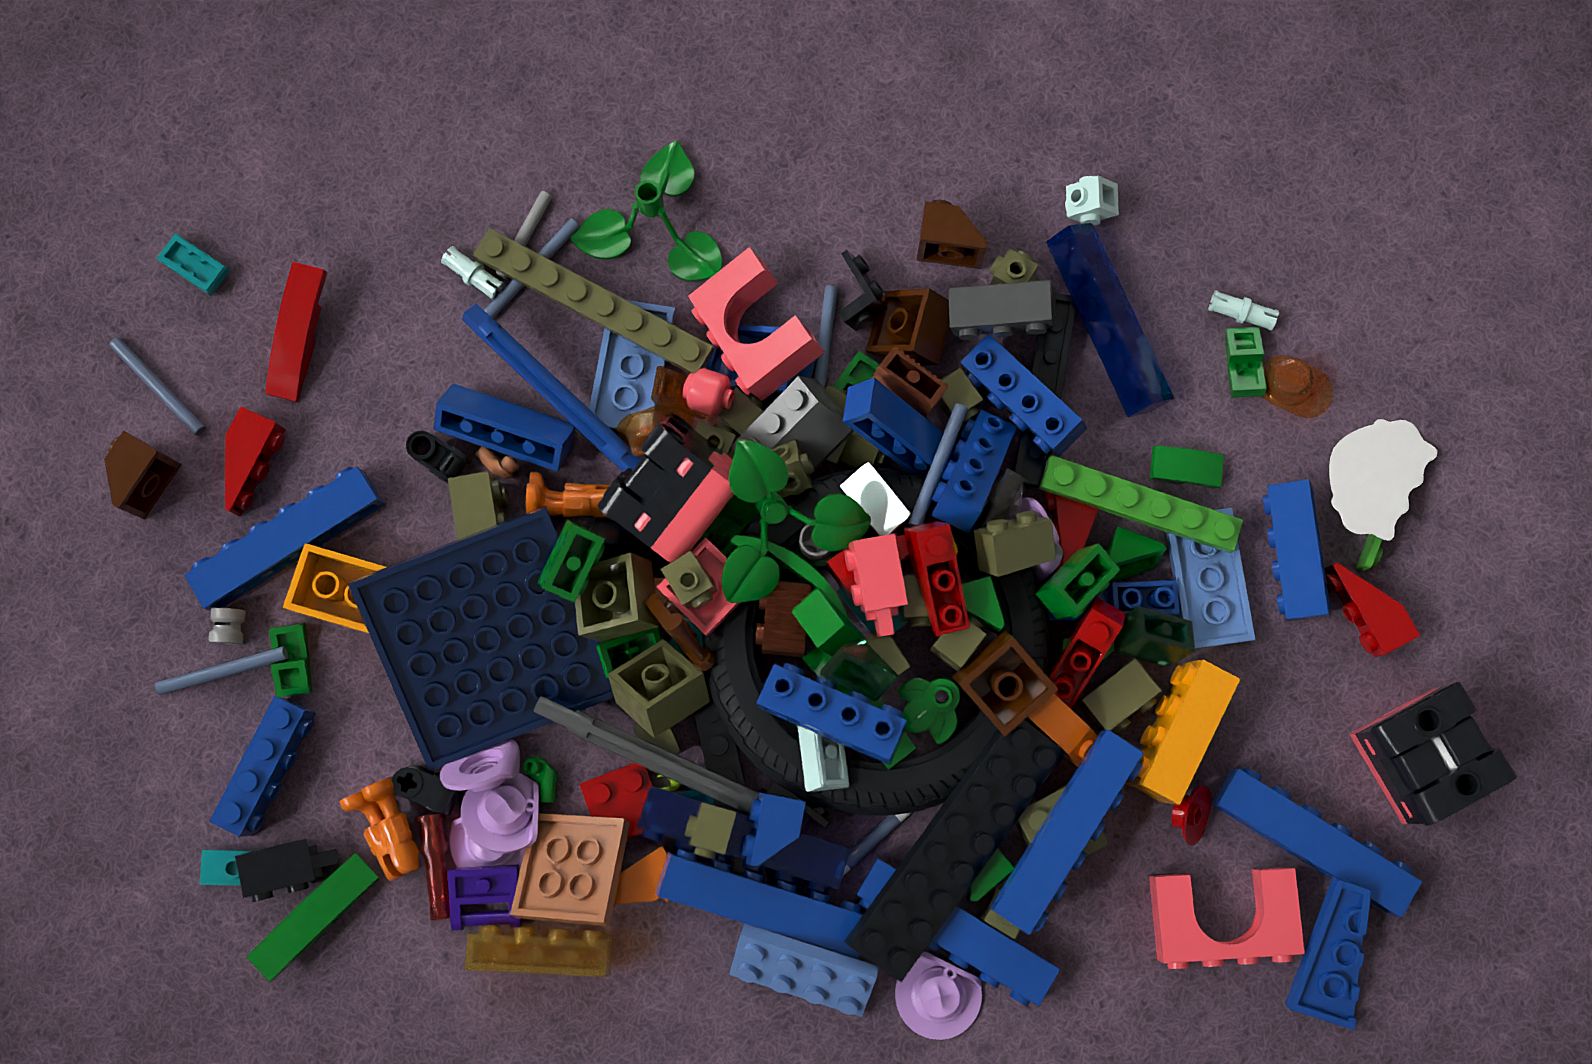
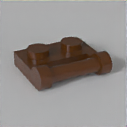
[644,592,715,671]

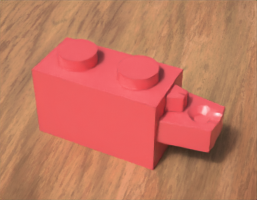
[844,534,908,637]

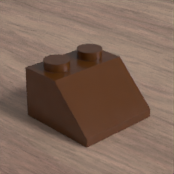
[916,199,987,269]
[866,288,950,366]
[104,431,182,520]
[952,630,1059,736]

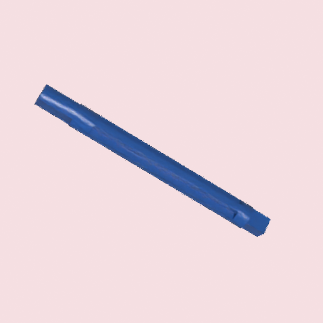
[462,303,641,472]

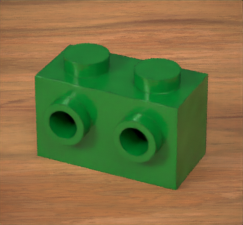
[538,519,605,603]
[1035,543,1121,619]

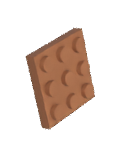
[510,813,630,926]

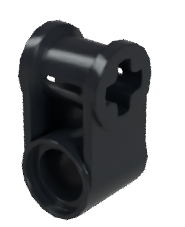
[406,431,473,485]
[392,765,460,815]

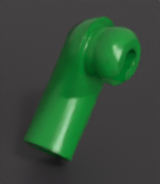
[523,756,558,804]

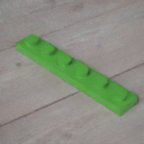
[1039,455,1243,553]

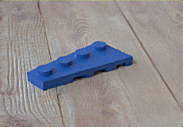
[1285,875,1371,1030]

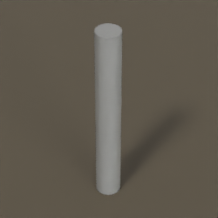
[495,191,553,280]

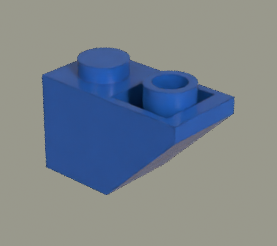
[742,793,806,866]

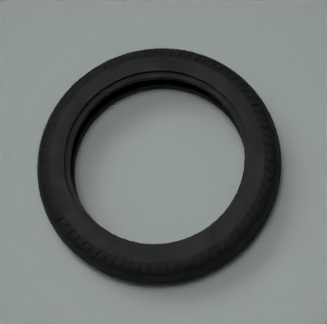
[702,468,1051,816]

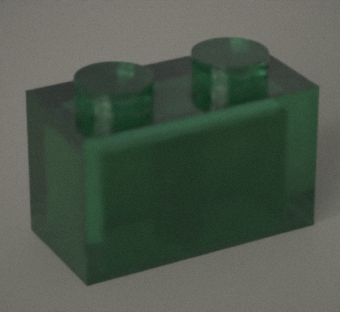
[1114,606,1195,667]

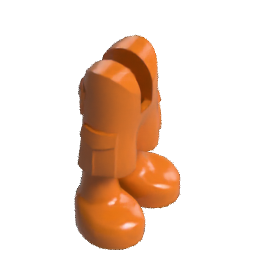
[526,472,610,518]
[339,777,419,881]

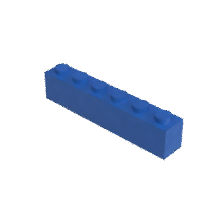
[184,466,386,611]
[989,729,1143,935]
[1211,767,1422,918]
[655,849,864,958]
[856,858,1060,1007]

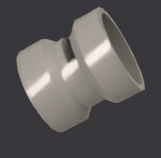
[799,525,831,562]
[208,608,246,645]

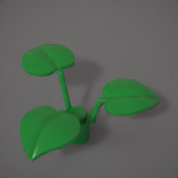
[571,140,722,282]
[722,439,871,603]

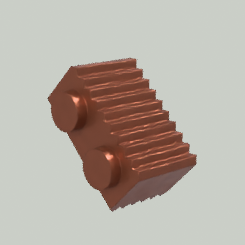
[871,347,948,418]
[755,581,811,657]

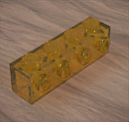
[465,925,613,977]

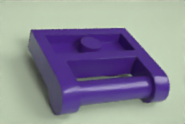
[448,864,523,931]

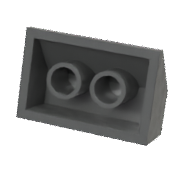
[949,280,1057,340]
[731,376,854,475]

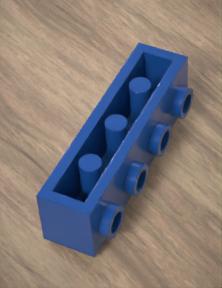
[960,334,1088,457]
[843,378,957,482]
[434,383,576,472]
[931,410,1017,534]
[1263,479,1332,621]
[756,663,907,765]
[209,696,316,837]

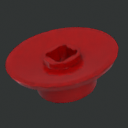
[1171,785,1211,846]

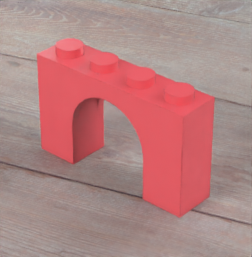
[688,247,825,401]
[1149,867,1305,969]

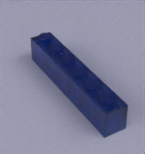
[1046,223,1175,418]
[637,786,850,894]

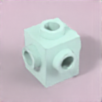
[1065,176,1119,226]

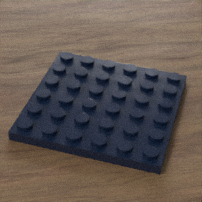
[348,506,614,771]

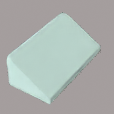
[840,462,911,536]
[798,726,850,792]

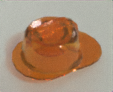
[1262,355,1333,418]
[617,400,695,457]

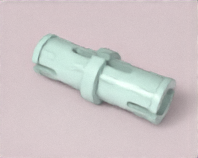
[441,246,505,300]
[1208,290,1279,331]

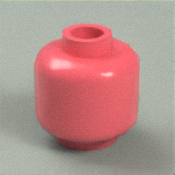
[683,368,735,417]

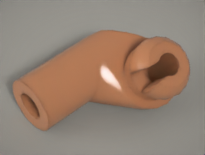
[475,446,519,479]

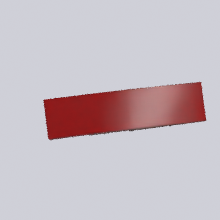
[265,262,327,402]

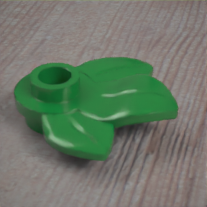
[897,678,960,744]

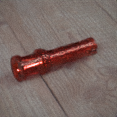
[415,813,450,920]

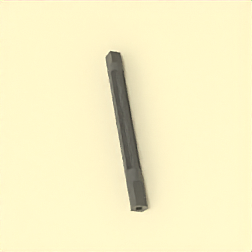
[533,696,759,815]

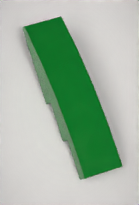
[246,853,379,983]

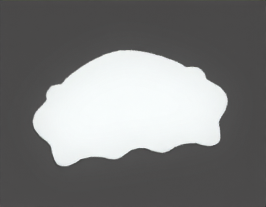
[1329,419,1437,541]

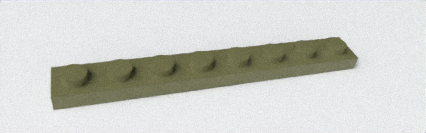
[473,228,714,374]

